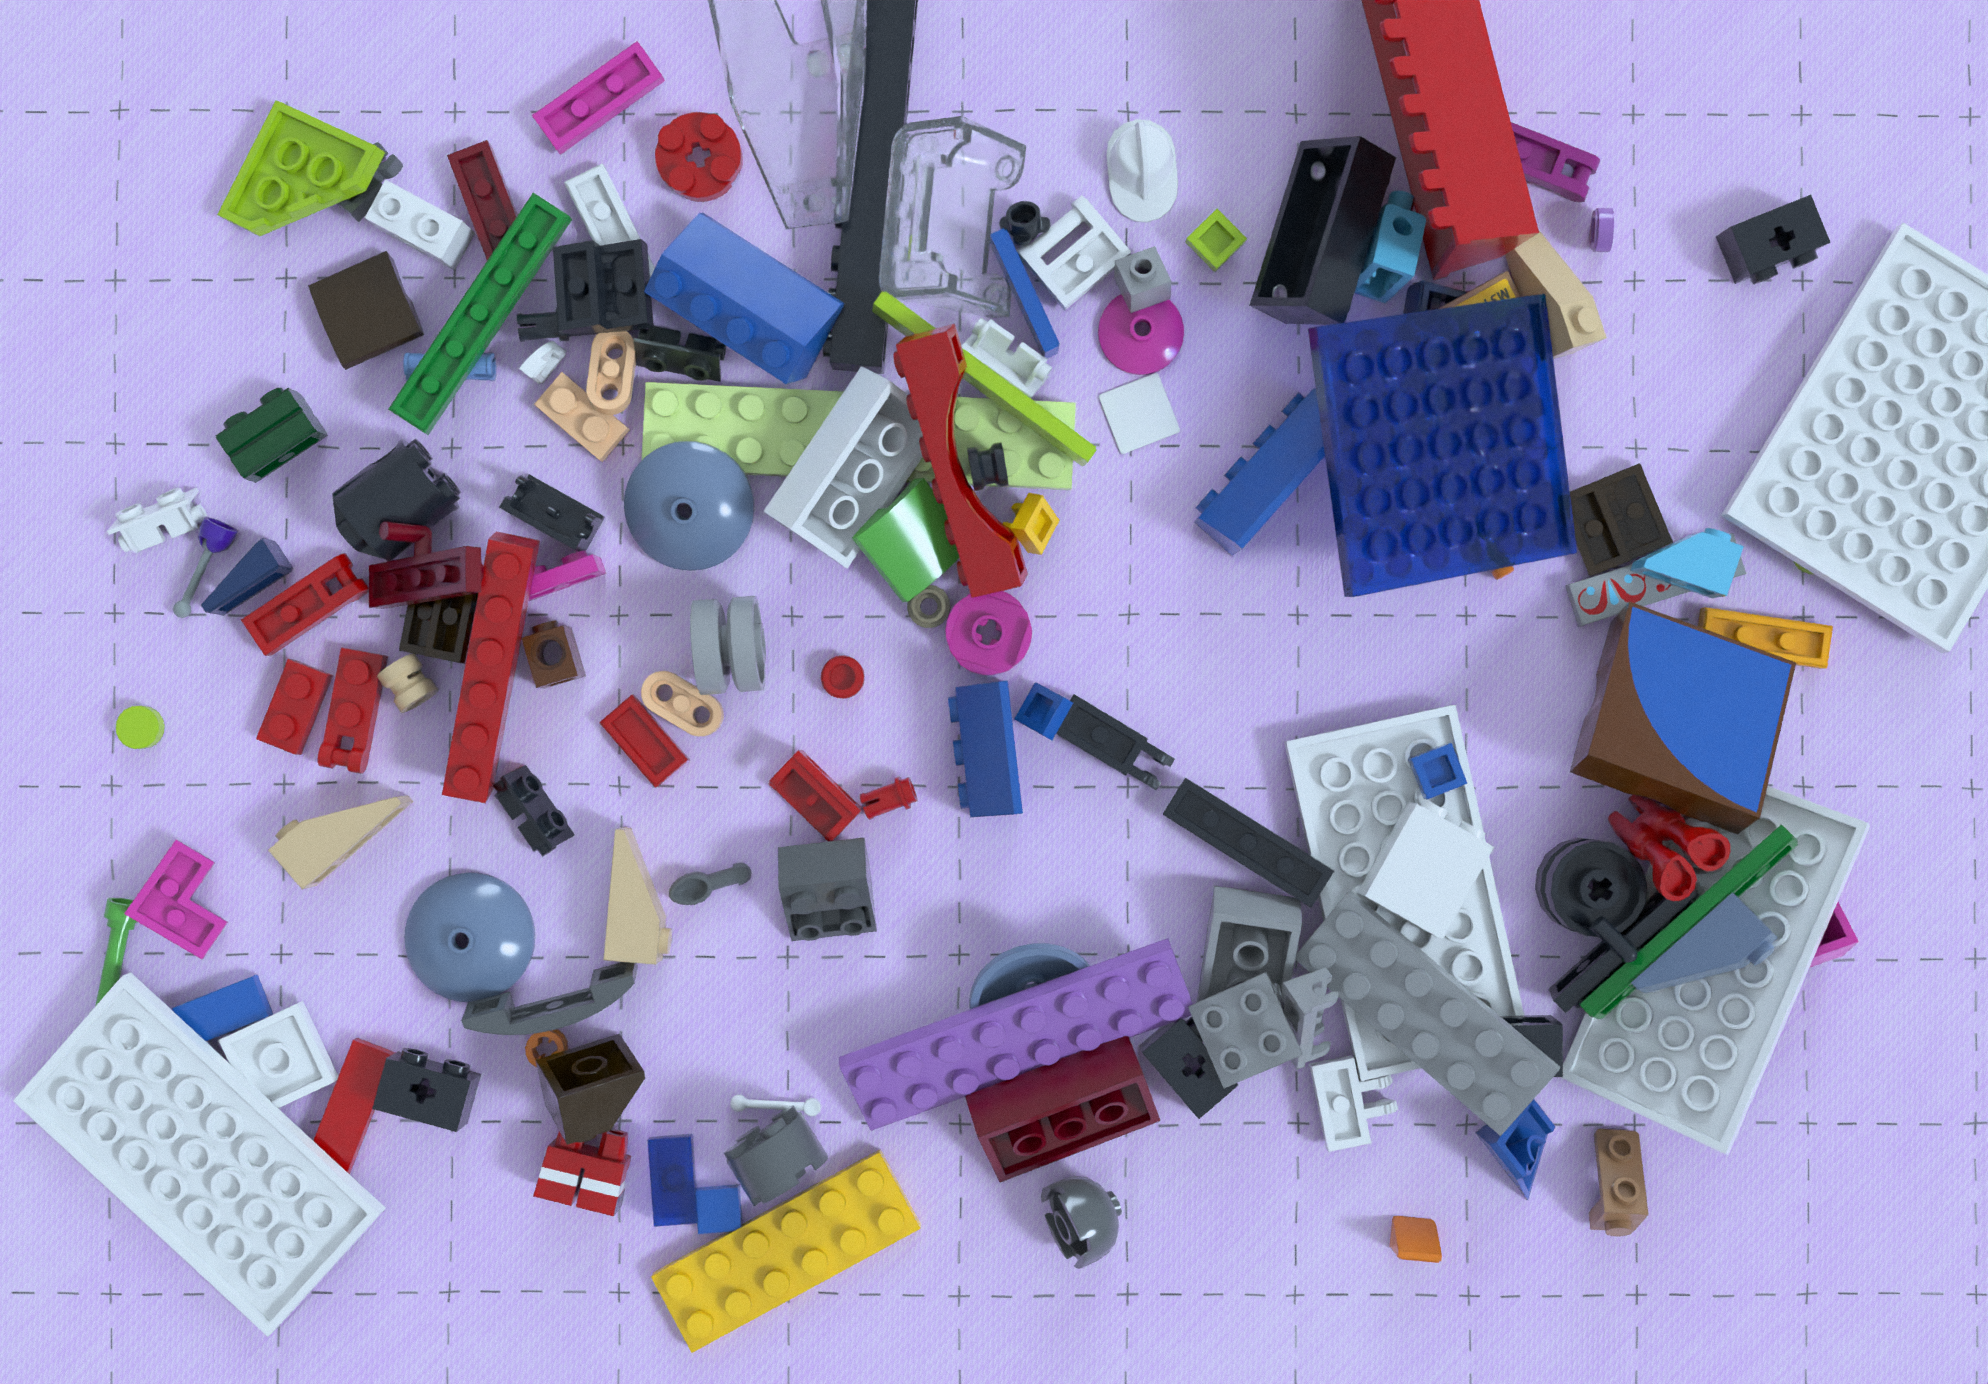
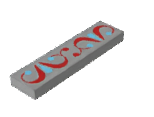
[1565,533,1746,626]

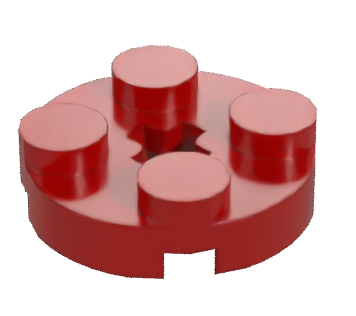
[655,112,743,202]

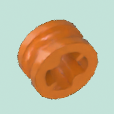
[525,1029,568,1067]

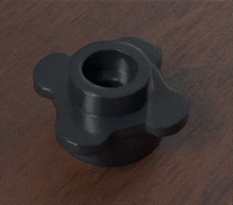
[999,201,1051,245]

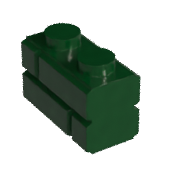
[215,388,328,483]

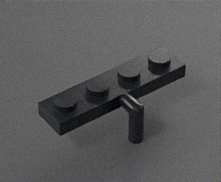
[1549,890,1698,1013]

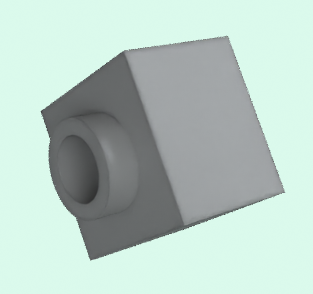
[1114,246,1172,313]

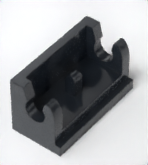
[499,474,605,552]

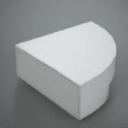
[519,341,567,384]

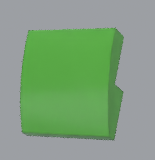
[852,478,960,602]

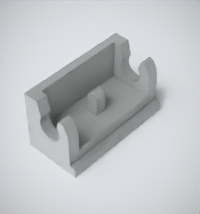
[1280,967,1339,1070]

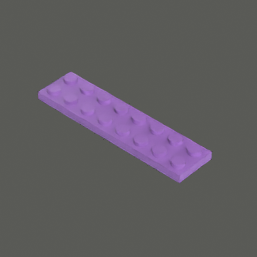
[839,938,1193,1131]

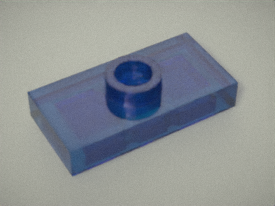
[647,1134,698,1227]

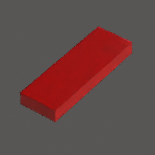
[313,1038,396,1174]

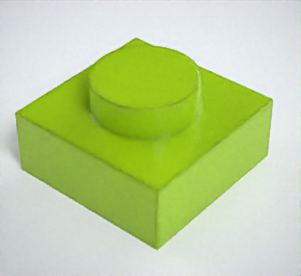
[1185,208,1247,272]

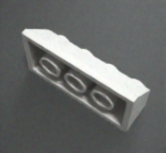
[763,366,923,569]

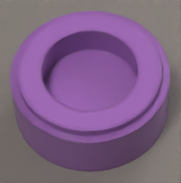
[1590,208,1614,252]

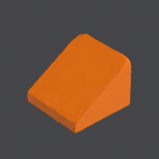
[1389,1216,1442,1263]

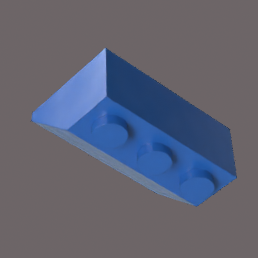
[948,680,1023,818]

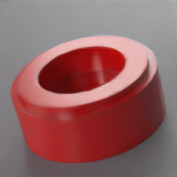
[821,656,865,699]

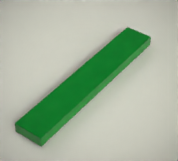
[388,193,572,435]
[1579,824,1798,1019]

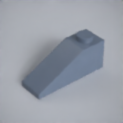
[1631,892,1778,993]

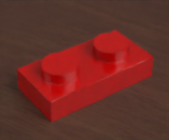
[256,659,333,755]

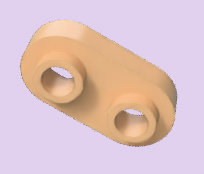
[586,331,636,415]
[641,671,724,736]

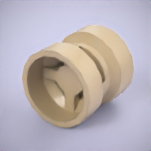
[377,653,439,713]

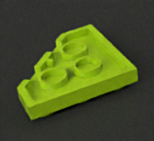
[217,100,385,237]

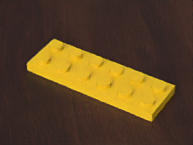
[651,1149,921,1353]

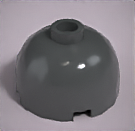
[1041,1176,1122,1269]

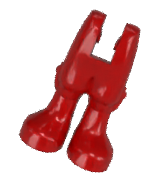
[1608,795,1731,901]

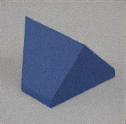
[1475,1099,1555,1200]

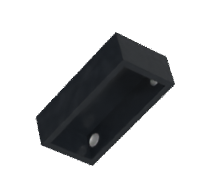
[1249,136,1397,325]

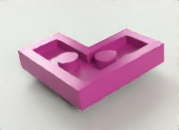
[124,840,228,959]

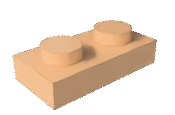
[534,372,630,462]

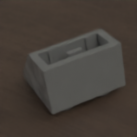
[778,837,877,941]

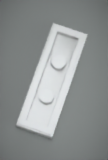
[564,164,655,277]

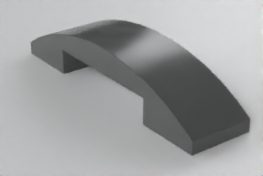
[461,962,638,1035]

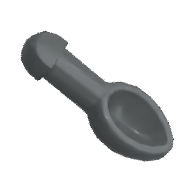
[669,863,751,905]

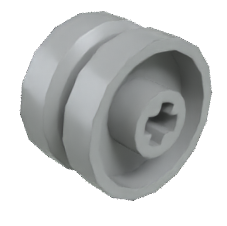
[690,596,766,695]

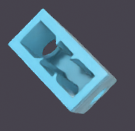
[1354,191,1426,303]

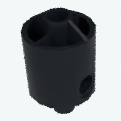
[332,438,461,561]

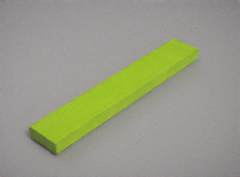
[872,291,1097,467]

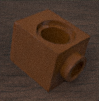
[521,620,586,689]

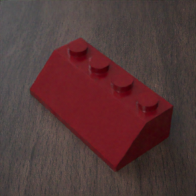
[965,1036,1161,1183]

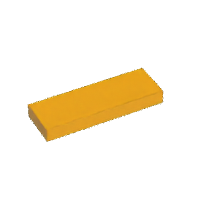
[1698,607,1833,669]

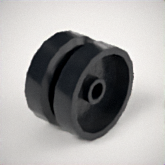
[1535,838,1647,937]

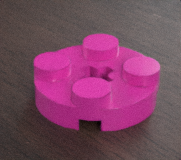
[946,591,1032,676]

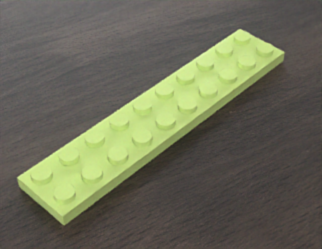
[642,382,1076,490]

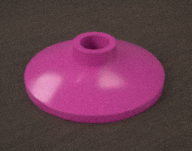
[1098,294,1184,375]

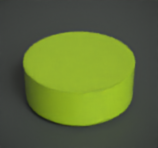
[116,706,165,749]

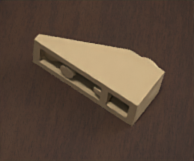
[1505,231,1607,362]
[268,795,413,890]
[603,827,672,965]

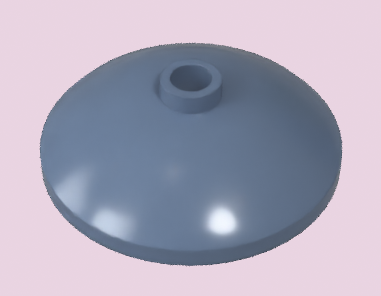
[624,441,754,571]
[404,872,535,1002]
[969,943,1090,1009]

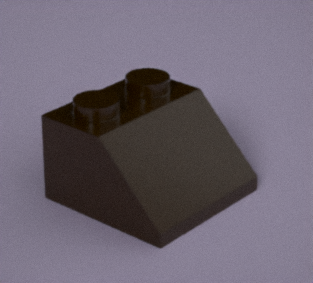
[536,1033,645,1145]

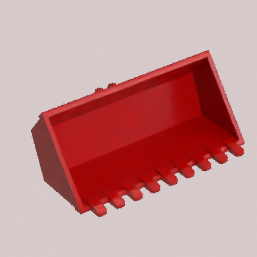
[1361,0,1539,281]

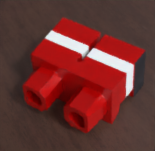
[533,1129,632,1216]

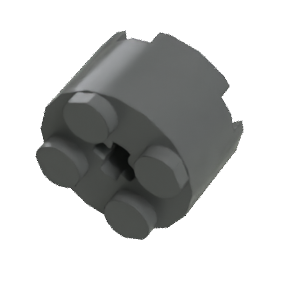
[724,1105,828,1206]

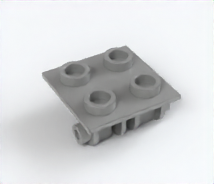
[1188,972,1303,1088]

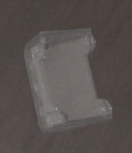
[879,116,1026,318]

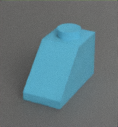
[1630,528,1744,598]

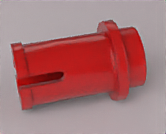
[860,776,918,820]

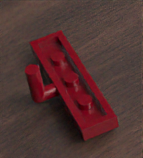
[369,522,484,609]

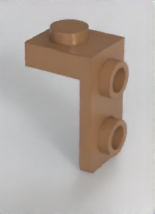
[1589,1129,1649,1237]

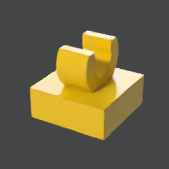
[1003,493,1060,555]

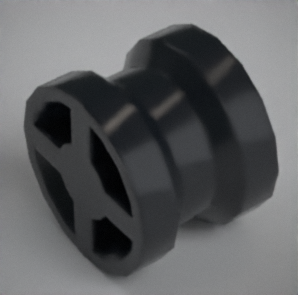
[967,442,1009,491]

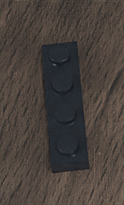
[1163,778,1335,908]

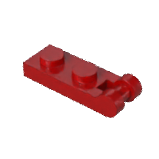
[241,553,369,656]
[317,648,388,774]

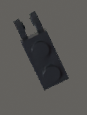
[1056,694,1175,790]

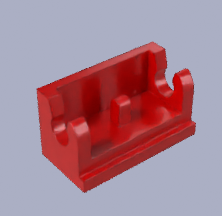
[768,750,863,841]

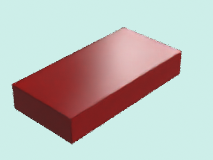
[599,694,690,788]

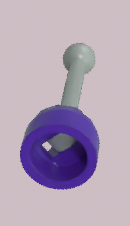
[173,517,238,618]

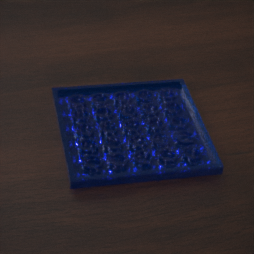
[1308,294,1577,597]

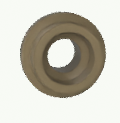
[907,585,950,628]

